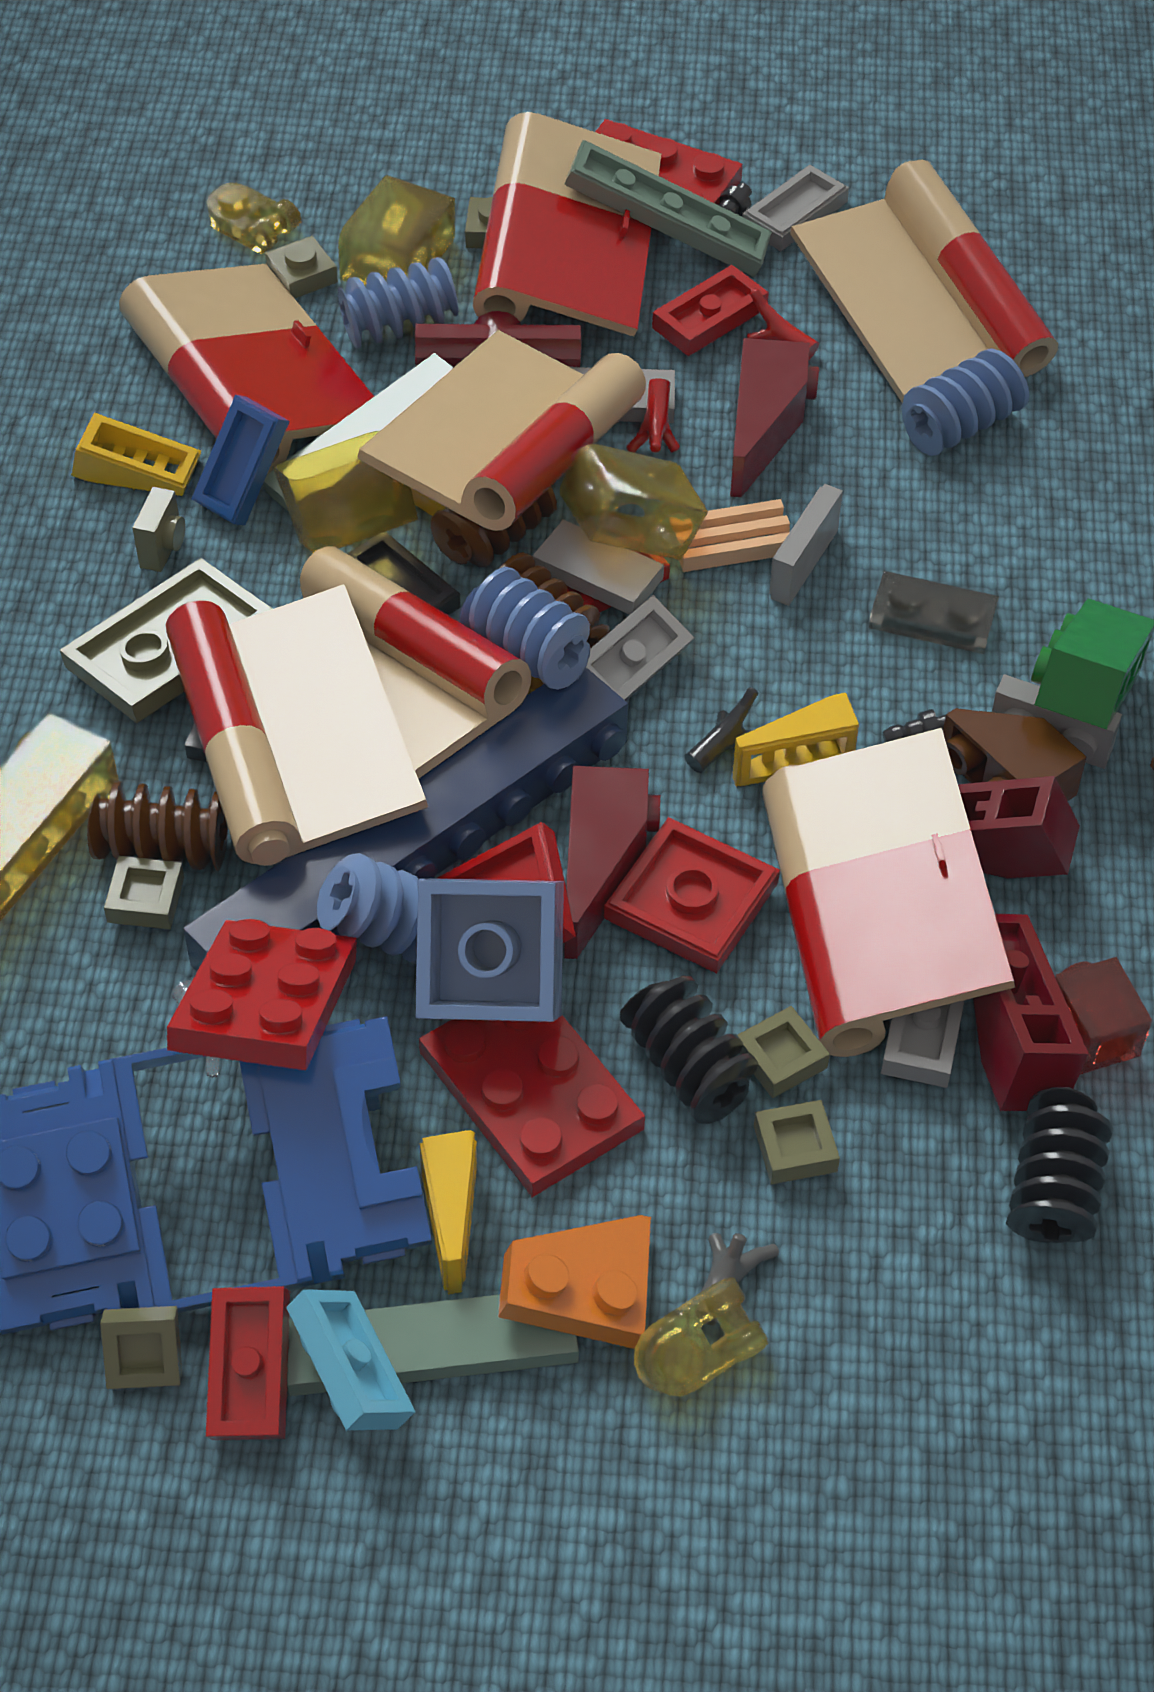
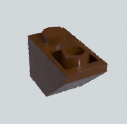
[943,708,1087,801]

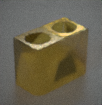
[338,175,455,287]
[273,431,418,553]
[559,444,708,560]

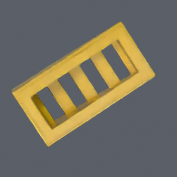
[71,412,202,496]
[732,693,859,787]
[419,1130,477,1295]

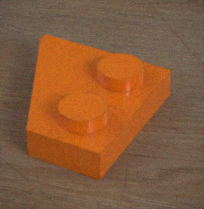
[498,1215,651,1349]

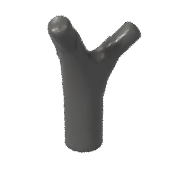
[690,1233,779,1326]

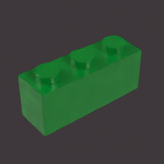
[1031,598,1154,730]

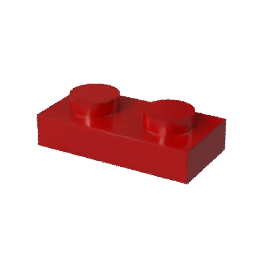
[652,265,769,357]
[206,1286,290,1440]

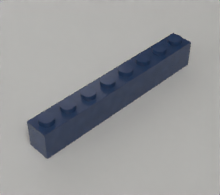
[183,667,628,971]

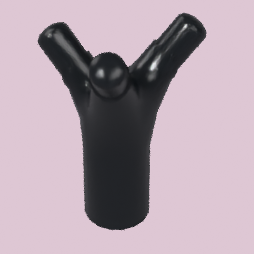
[684,687,758,773]

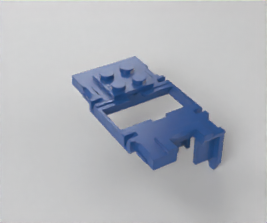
[0,1016,432,1335]

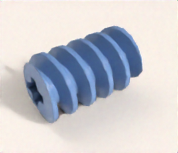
[338,257,459,349]
[902,348,1029,456]
[459,567,590,690]
[317,853,424,964]

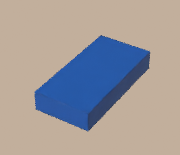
[191,395,290,526]

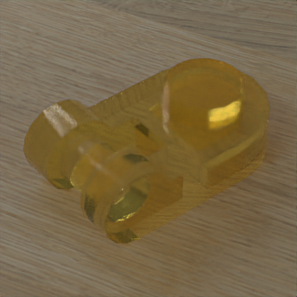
[207,183,302,254]
[634,1277,769,1396]

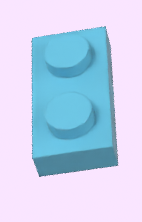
[286,1289,415,1431]

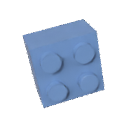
[416,879,564,1022]

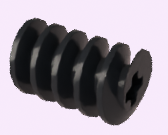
[620,976,759,1124]
[1006,1087,1114,1243]

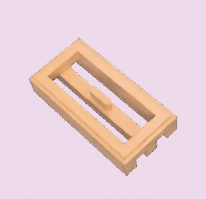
[669,499,790,572]

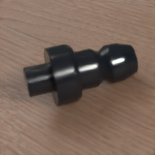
[719,183,752,216]
[882,709,946,743]

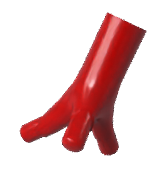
[747,288,819,360]
[626,378,680,454]

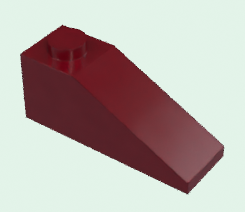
[730,338,819,497]
[564,766,661,959]
[958,776,1080,879]
[973,914,1088,1111]

